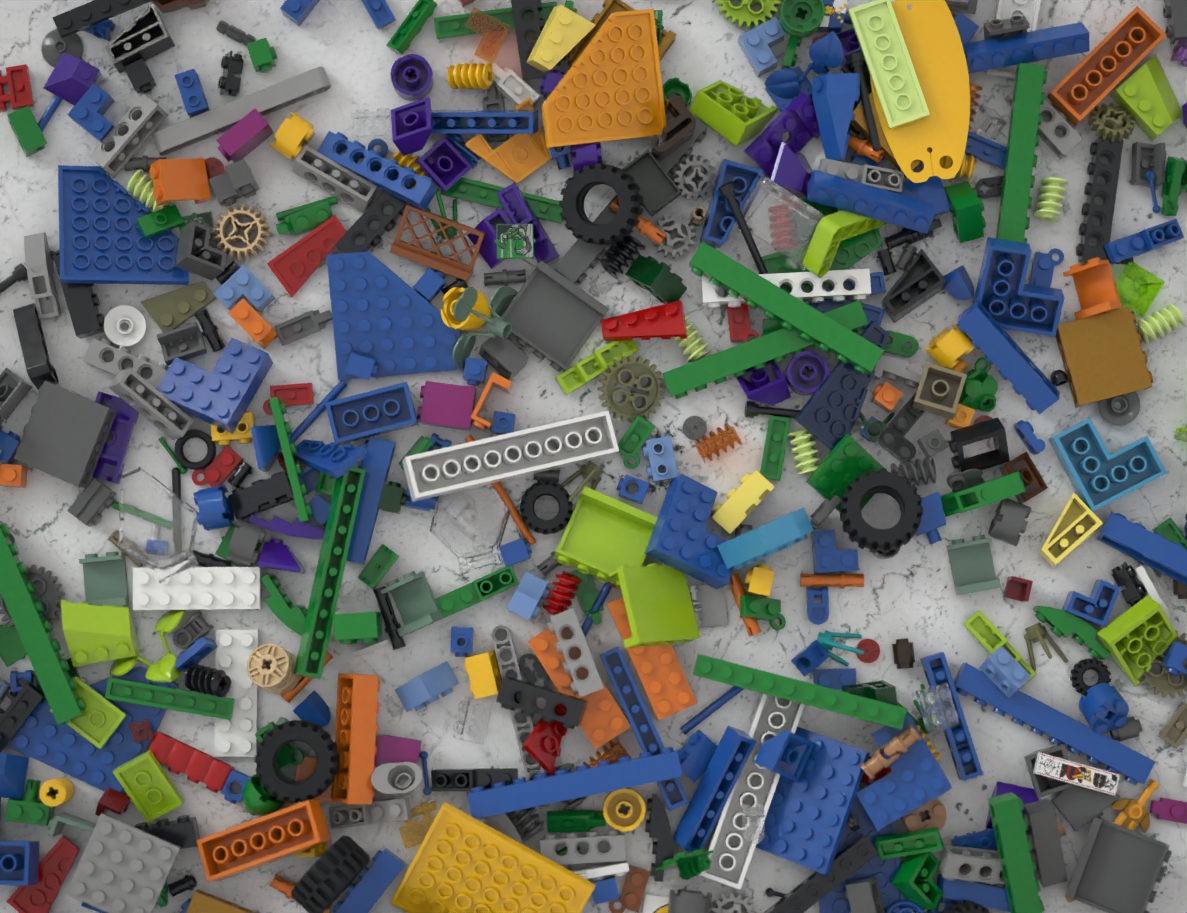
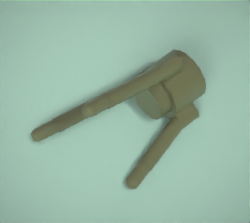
[561,462,603,502]
[1023,622,1068,671]

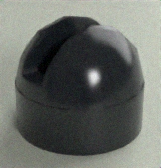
[1051,370,1069,387]

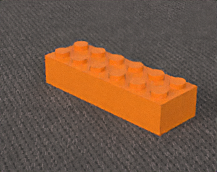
[1047,6,1167,126]
[606,597,697,721]
[527,627,631,750]
[332,673,380,804]
[196,800,331,882]

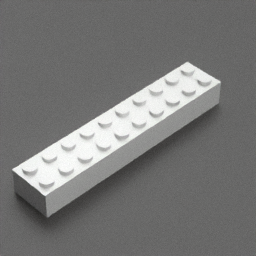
[402,410,619,502]
[700,693,804,890]

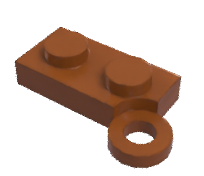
[609,865,650,913]

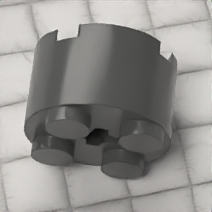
[988,498,1031,546]
[226,519,266,567]
[668,889,712,913]

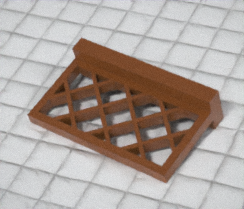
[390,203,486,281]

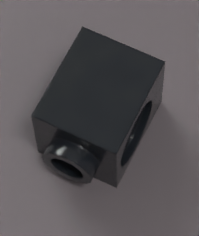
[124,58,156,94]

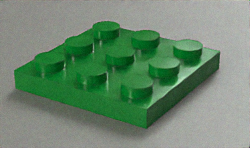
[806,434,888,513]

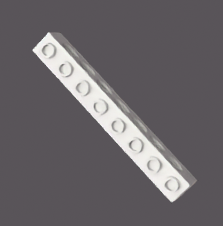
[701,268,871,309]

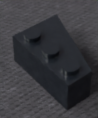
[105,2,175,73]
[882,248,946,323]
[228,472,294,520]

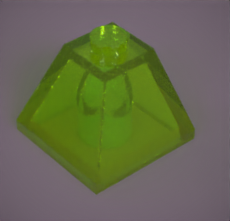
[1115,260,1165,317]

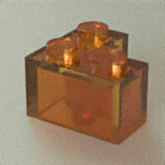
[465,8,511,65]

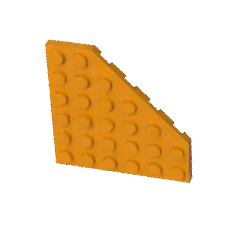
[542,9,667,148]

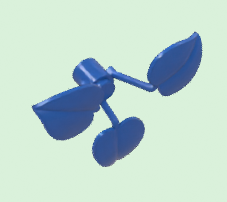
[764,31,857,107]

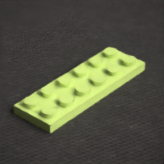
[848,0,930,129]

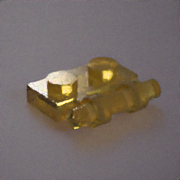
[397,801,438,849]

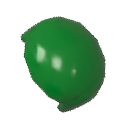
[662,78,692,108]

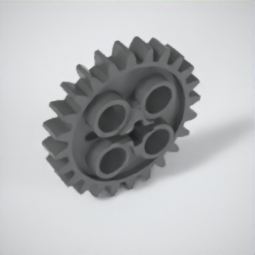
[0,565,65,631]

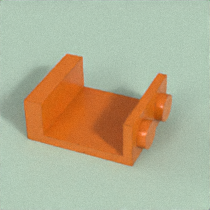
[149,158,211,206]
[1063,257,1122,320]
[228,299,278,349]
[470,373,513,432]

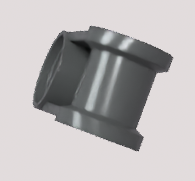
[173,611,214,649]

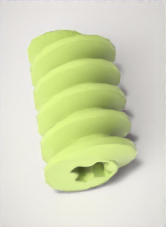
[127,169,172,212]
[1034,177,1068,223]
[1137,304,1185,345]
[674,315,712,362]
[788,430,820,475]

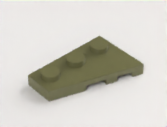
[141,281,216,333]

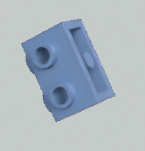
[642,436,678,483]
[979,646,1032,698]

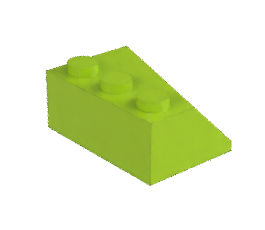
[1110,55,1182,141]
[689,80,778,146]
[1097,595,1177,687]
[61,600,139,667]

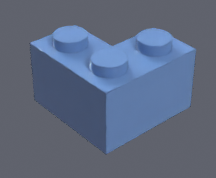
[738,16,786,77]
[213,265,275,312]
[506,571,550,620]
[395,661,459,712]

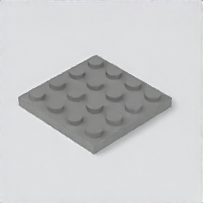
[65,813,181,913]

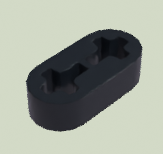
[974,176,1003,199]
[519,654,549,688]

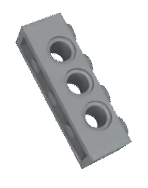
[1004,90,1082,160]
[89,93,168,177]
[293,145,377,213]
[83,337,169,389]
[108,368,194,440]
[547,608,604,697]
[540,830,626,865]
[938,845,1005,885]

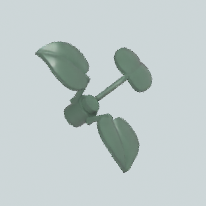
[452,286,518,371]

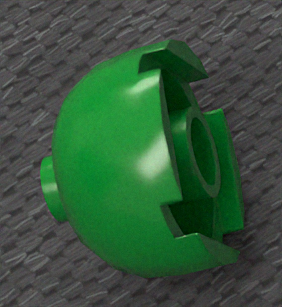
[242,775,285,816]

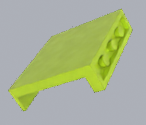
[553,486,658,590]
[608,563,700,648]

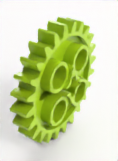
[715,0,781,30]

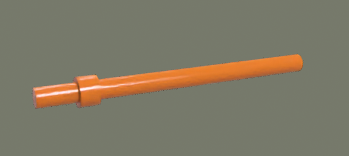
[465,435,536,546]

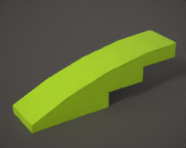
[555,339,639,396]
[963,610,1037,689]

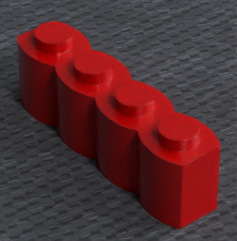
[147,731,235,793]

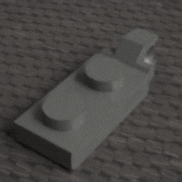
[482,84,509,143]
[274,310,332,346]

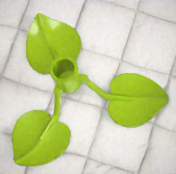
[109,610,186,682]

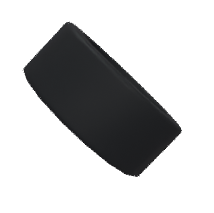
[174,430,216,470]

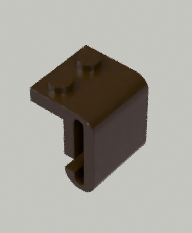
[651,93,696,160]

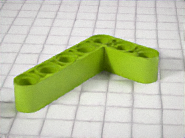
[802,210,888,278]

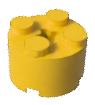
[269,111,315,160]
[441,287,491,331]
[924,322,974,369]
[603,788,646,831]

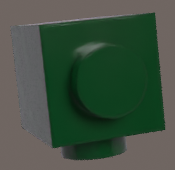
[378,481,407,514]

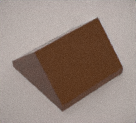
[999,452,1048,503]

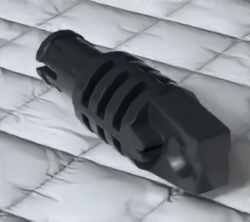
[884,219,942,250]

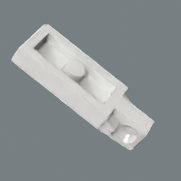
[492,63,541,106]
[571,859,629,881]

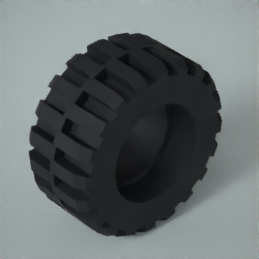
[559,164,643,245]
[840,469,923,553]
[255,720,339,803]
[291,835,370,913]

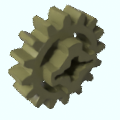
[1088,103,1135,142]

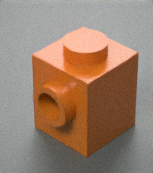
[872,382,903,413]
[0,464,28,488]

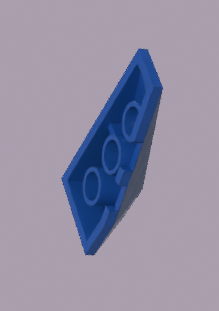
[812,73,860,161]

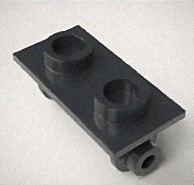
[218,51,244,96]
[1111,562,1147,607]

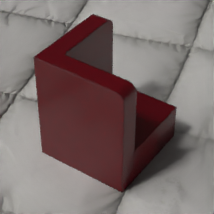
[1003,576,1033,602]
[95,787,131,817]

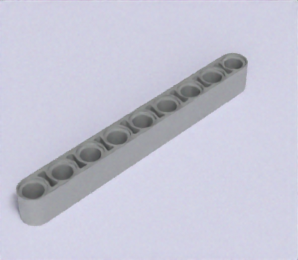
[152,67,331,155]
[492,625,551,810]

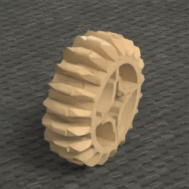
[213,204,270,261]

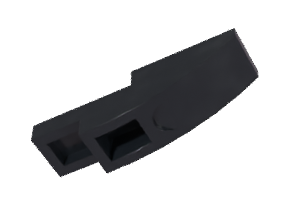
[431,768,518,791]
[645,794,673,882]

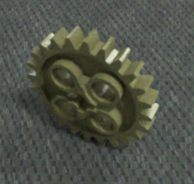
[597,355,666,423]
[1140,630,1187,699]

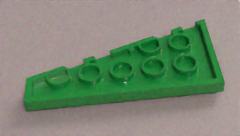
[762,228,883,293]

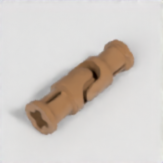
[860,724,922,779]

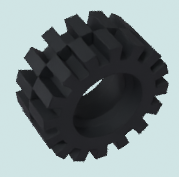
[1070,659,1111,696]

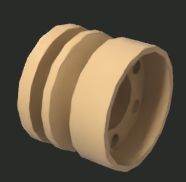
[247,643,301,694]

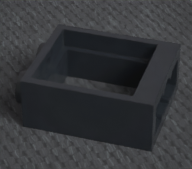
[948,417,1010,472]

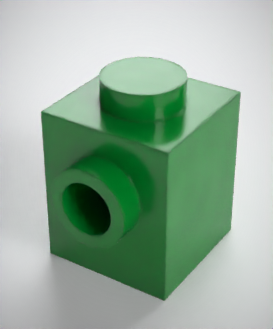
[246,38,278,73]

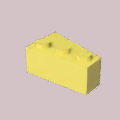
[526,4,596,72]
[711,470,774,535]
[1040,493,1103,568]

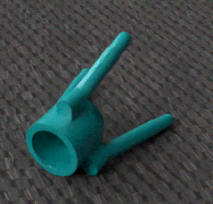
[817,630,864,666]

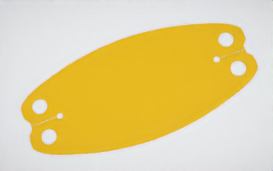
[870,0,970,183]

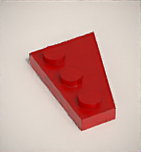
[522,704,567,775]

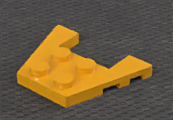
[464,97,550,184]

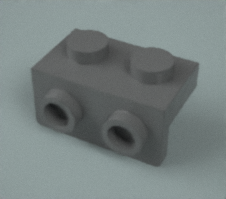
[984,15,1030,40]
[1131,142,1166,187]
[157,322,207,366]

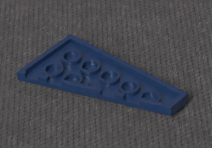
[794,321,889,451]

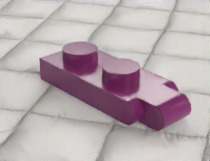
[1149,797,1187,824]

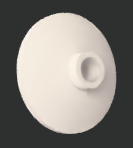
[104,305,146,347]

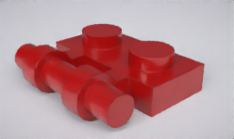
[0,64,34,112]

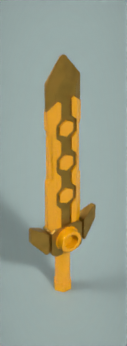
[1067,779,1160,902]

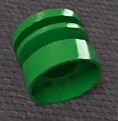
[779,0,825,38]

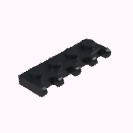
[0,677,45,753]

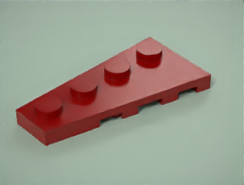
[267,215,347,298]
[601,300,688,341]
[6,835,80,913]

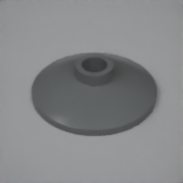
[41,29,83,68]
[1098,392,1140,426]

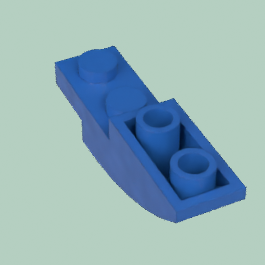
[1104,219,1184,264]

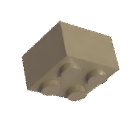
[912,362,967,420]

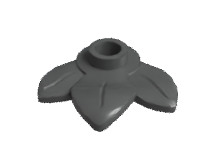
[947,469,985,492]

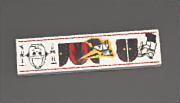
[1033,752,1120,796]

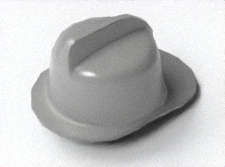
[371,762,423,796]

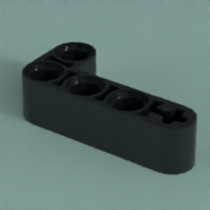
[13,303,59,390]
[879,391,925,462]

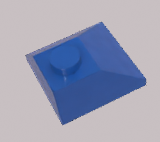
[250,425,282,472]
[754,730,815,782]
[0,753,29,800]

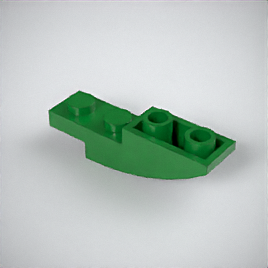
[940,471,1026,517]
[435,565,519,618]
[260,574,307,636]
[1033,606,1111,660]

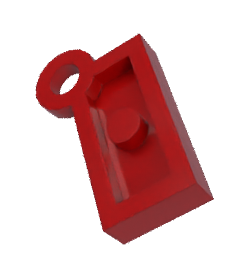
[726,303,759,343]
[263,383,314,416]
[192,445,244,487]

